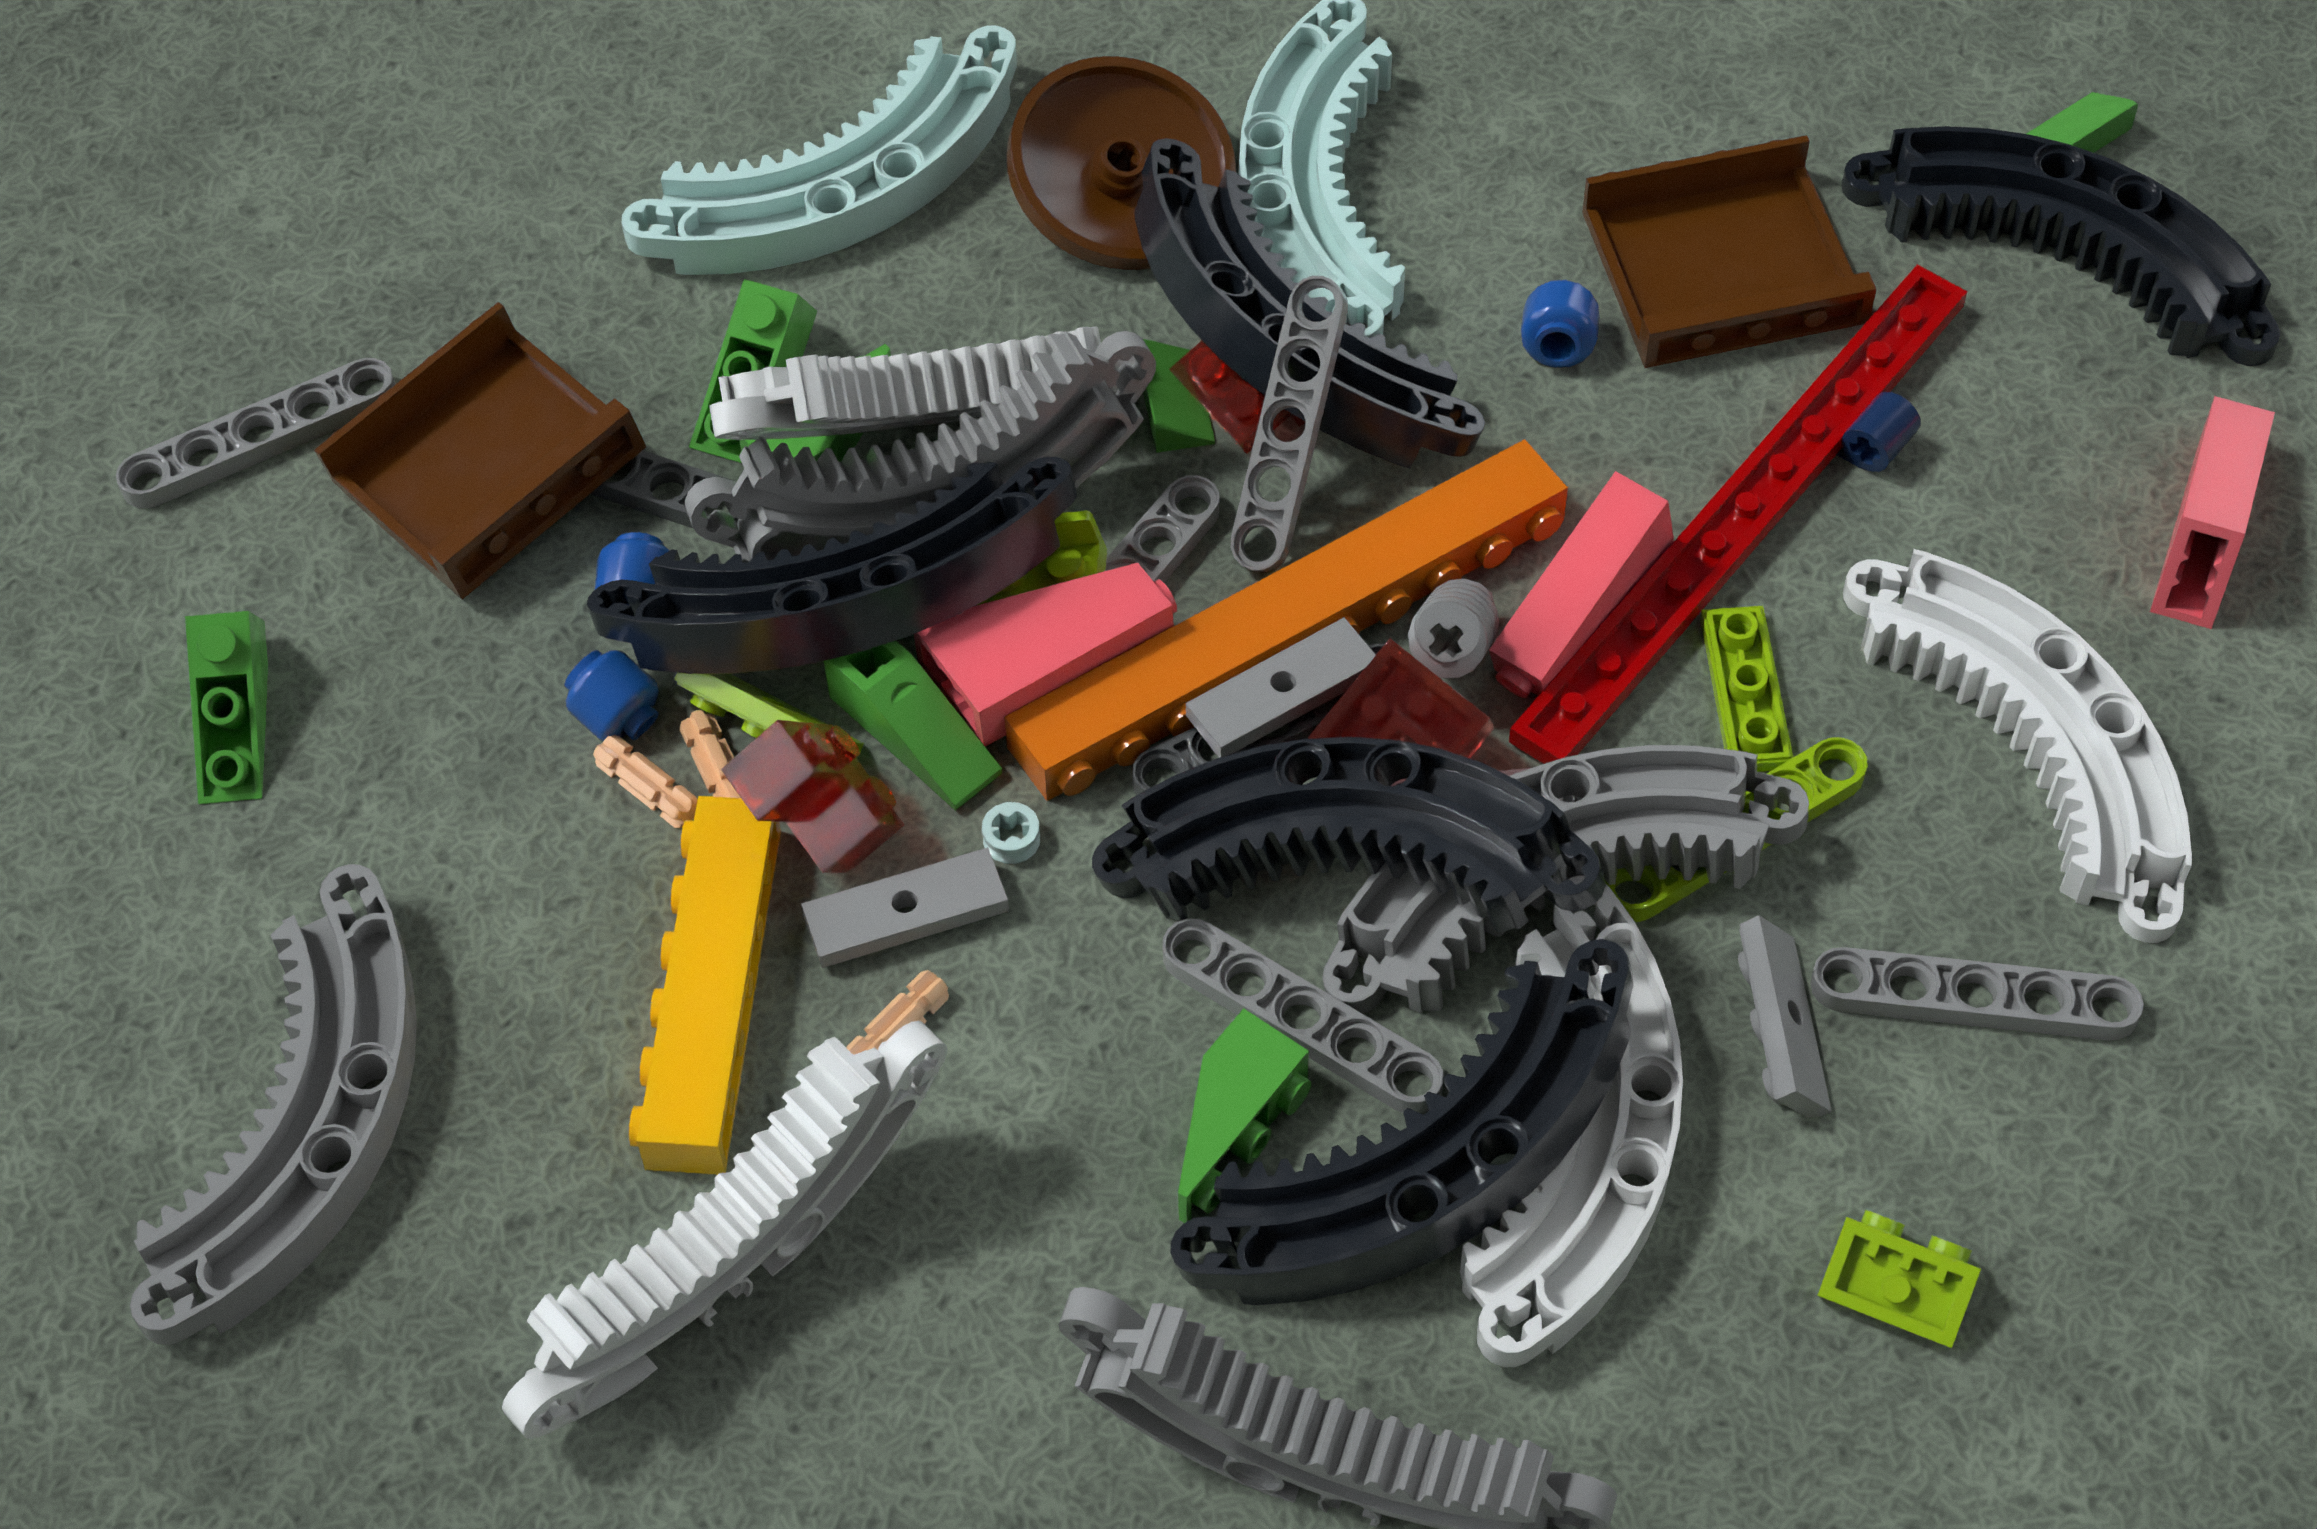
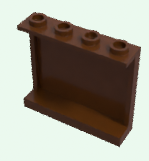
[1582,135,1877,368]
[314,302,646,600]

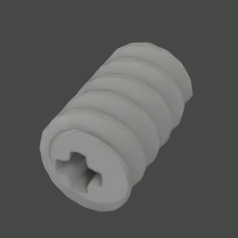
[1408,579,1499,679]

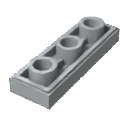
[1186,617,1380,758]
[801,847,1009,968]
[1738,915,1832,1118]

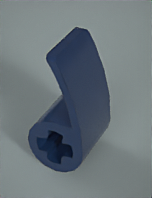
[1836,392,1921,472]

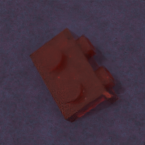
[1169,340,1306,454]

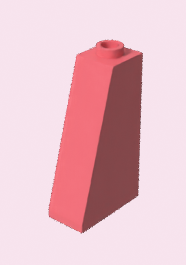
[2150,396,2275,629]
[1489,471,1674,698]
[914,563,1177,747]

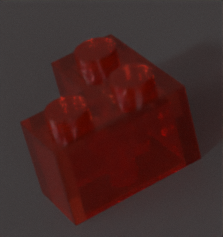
[1308,638,1495,758]
[721,720,905,873]

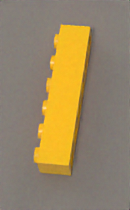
[629,796,781,1175]

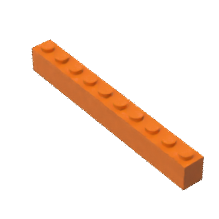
[1004,439,1568,801]

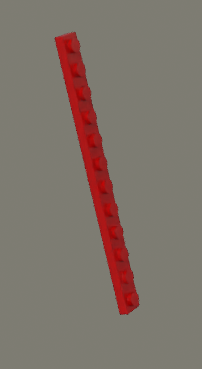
[1509,264,1968,764]

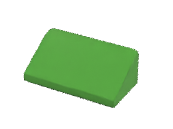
[2026,92,2138,153]
[1143,339,1215,453]

